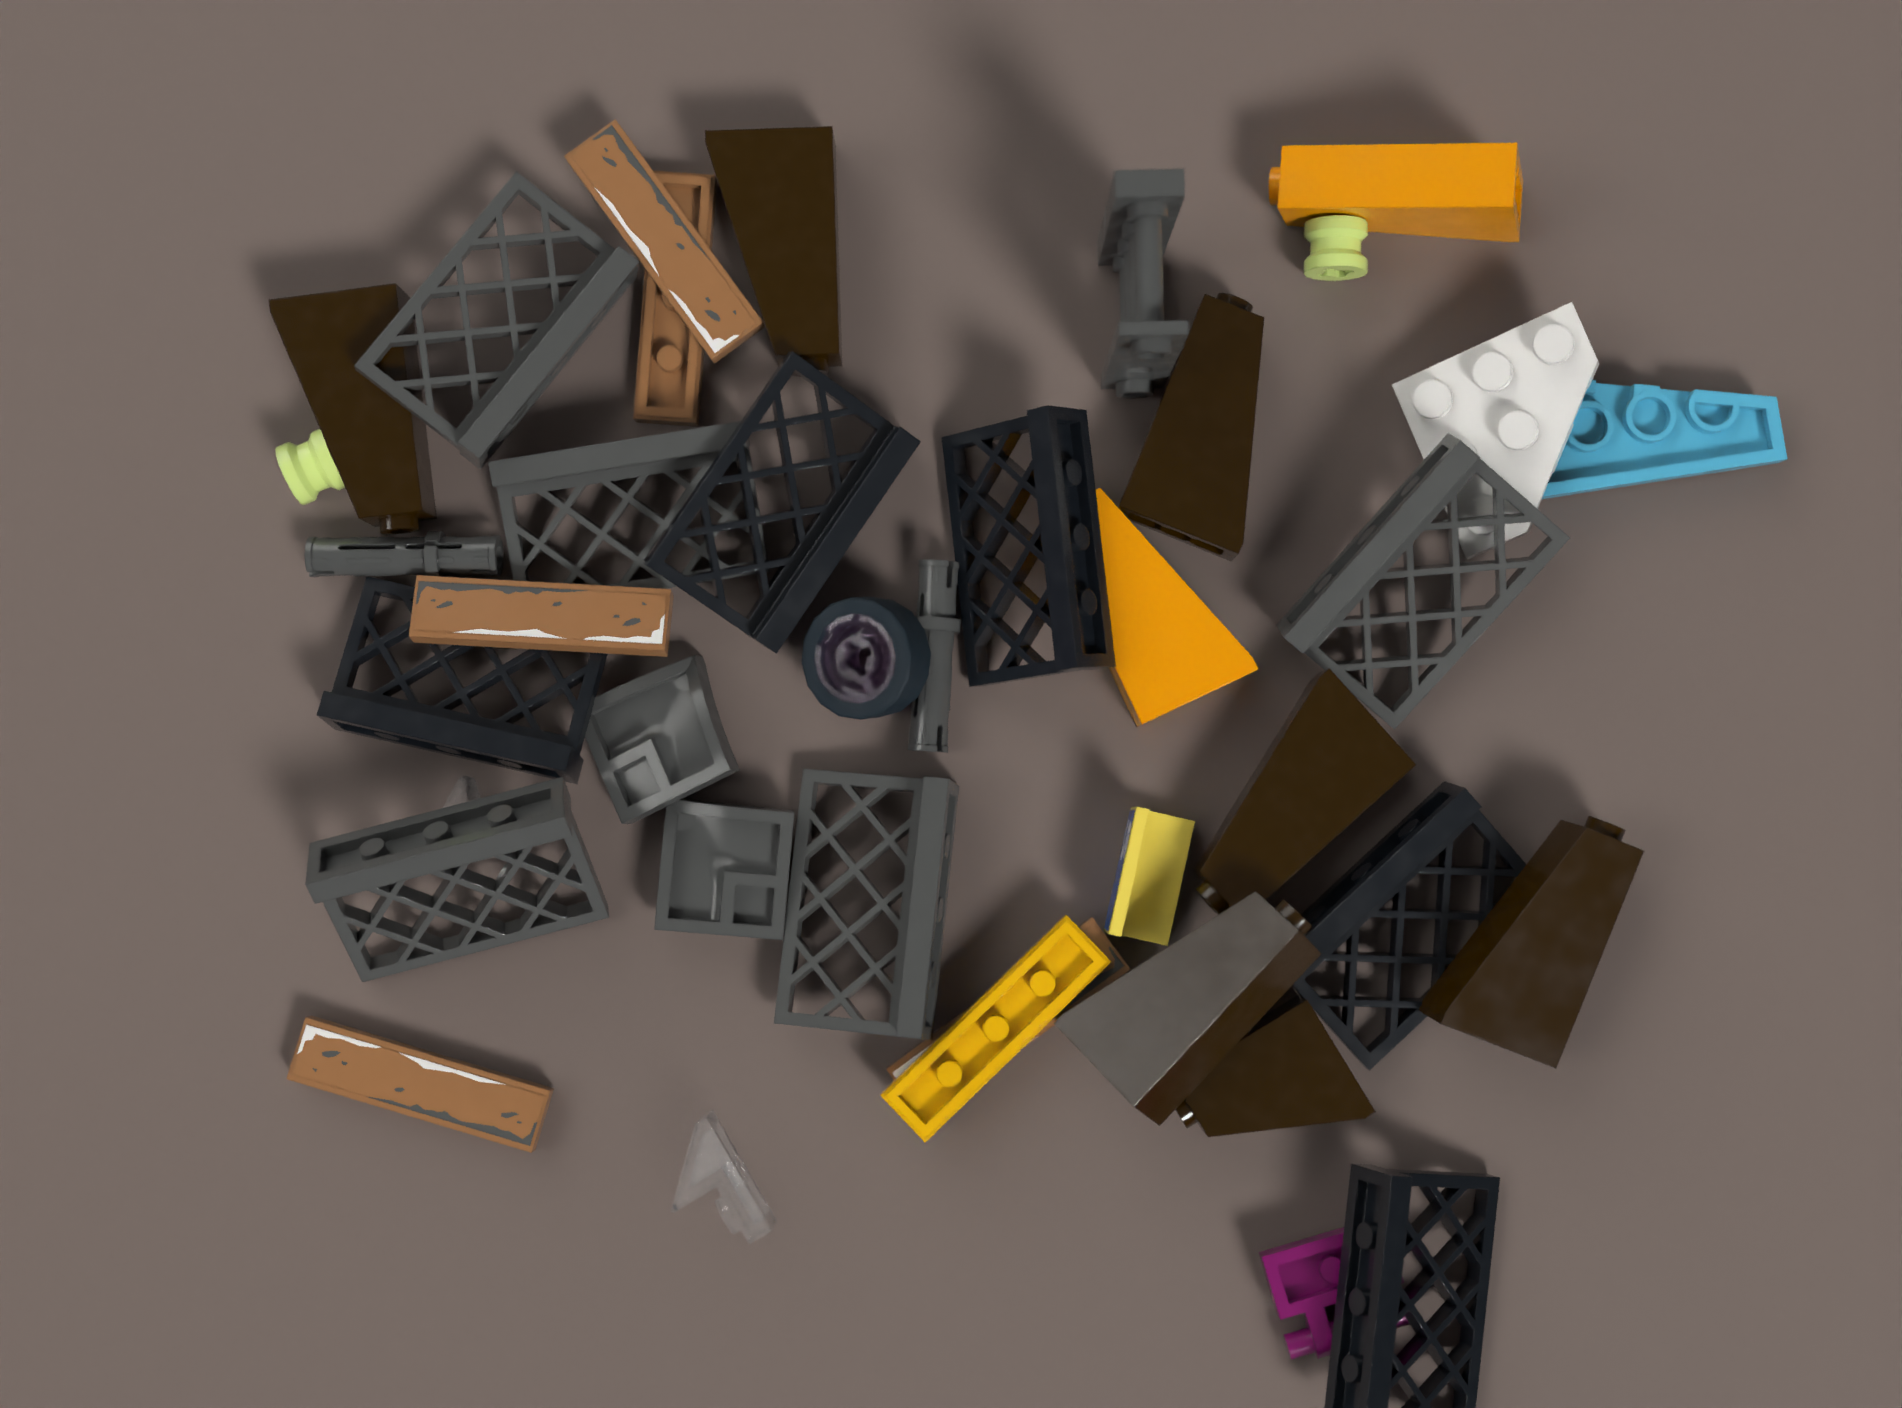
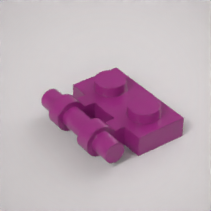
[1258,1227,1410,1360]

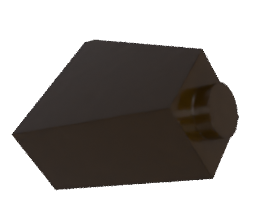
[1175,995,1376,1137]

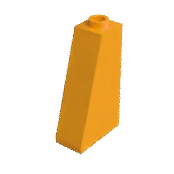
[1268,143,1523,242]
[1096,488,1258,727]

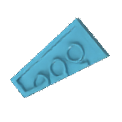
[1542,380,1787,499]

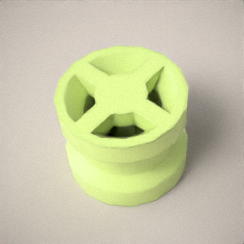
[1304,215,1368,281]
[275,429,345,505]

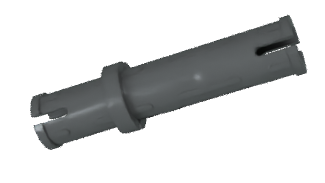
[304,531,504,577]
[907,559,961,753]

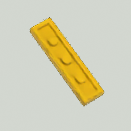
[880,914,1111,1143]

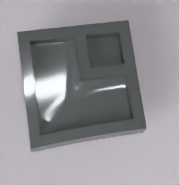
[573,655,740,824]
[654,798,794,940]

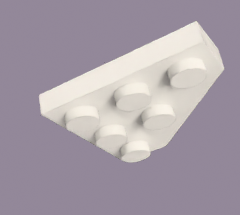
[1392,302,1599,559]

